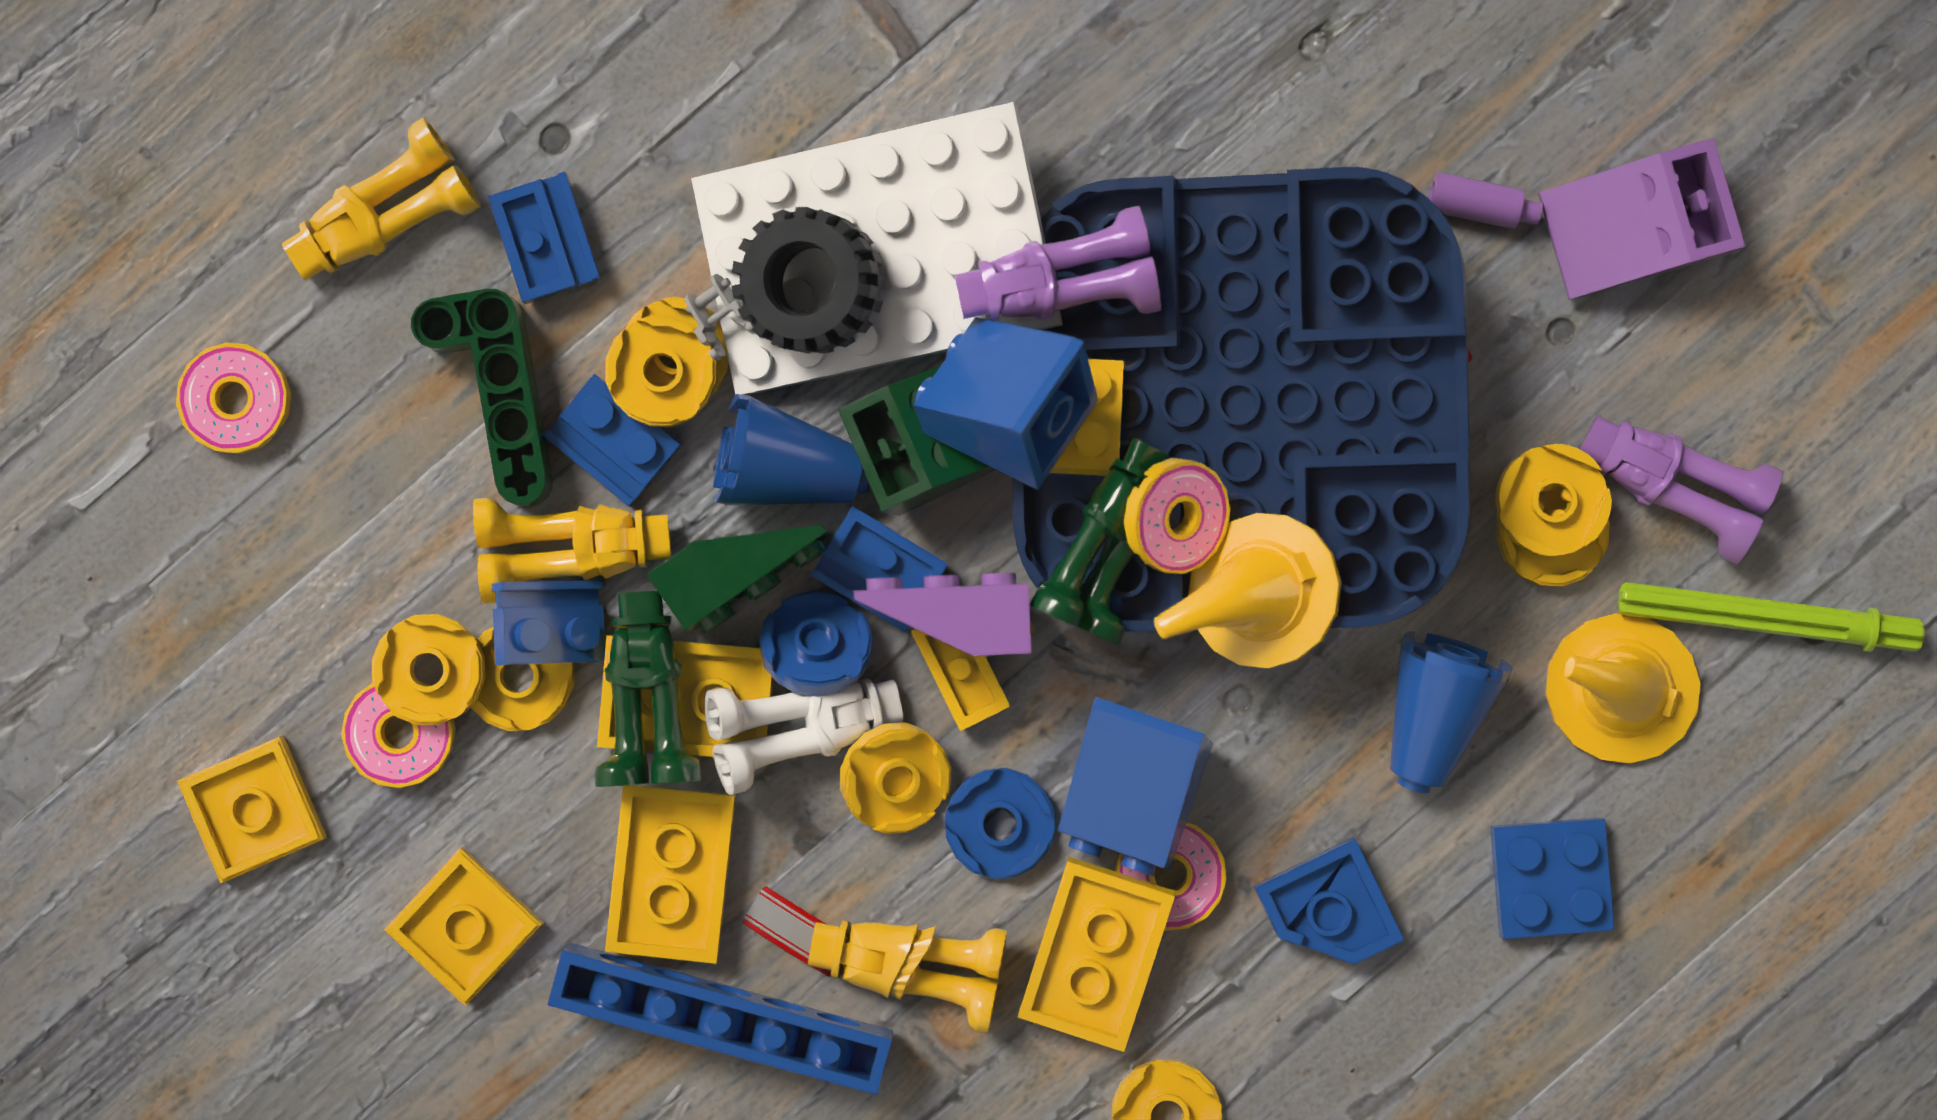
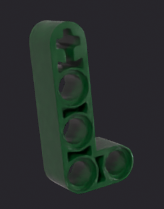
[411,289,553,507]

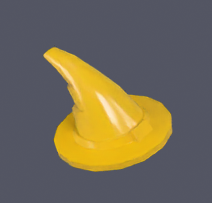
[1154,513,1341,668]
[1545,613,1701,764]

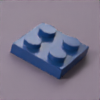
[1490,817,1614,939]

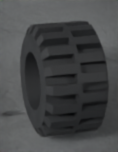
[731,207,886,354]

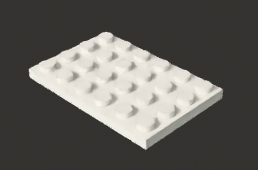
[691,102,1063,396]

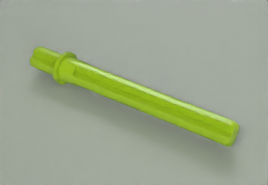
[1617,582,1925,652]

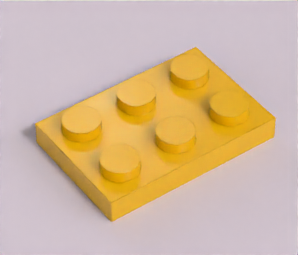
[597,635,773,757]
[605,784,736,964]
[1017,856,1176,1052]

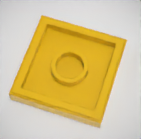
[177,736,327,884]
[384,847,544,1006]

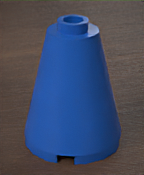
[713,394,869,506]
[1390,631,1513,793]

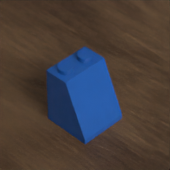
[913,317,1098,490]
[1058,697,1213,876]

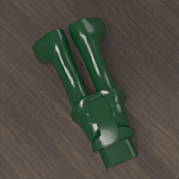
[1030,438,1170,646]
[595,591,702,787]

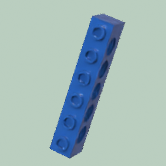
[547,943,893,1095]

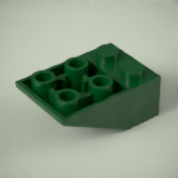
[838,366,997,516]
[646,525,832,633]

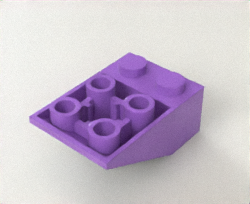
[1538,138,1745,300]
[854,573,1031,656]

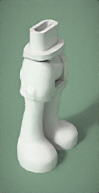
[705,678,903,795]

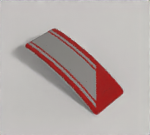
[743,886,831,977]

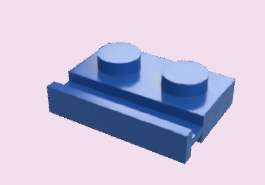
[488,171,602,305]
[543,374,682,507]
[811,506,948,633]
[492,580,605,666]

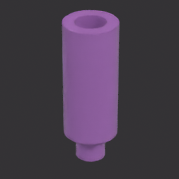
[1428,171,1543,229]

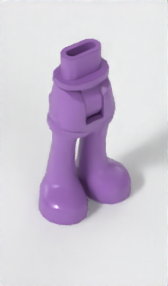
[955,206,1161,320]
[1580,415,1783,565]

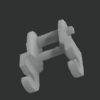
[685,274,755,361]

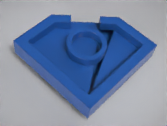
[1253,837,1404,964]

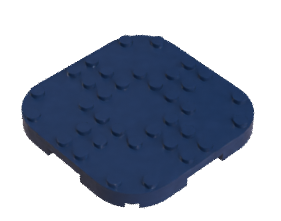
[1012,167,1471,632]

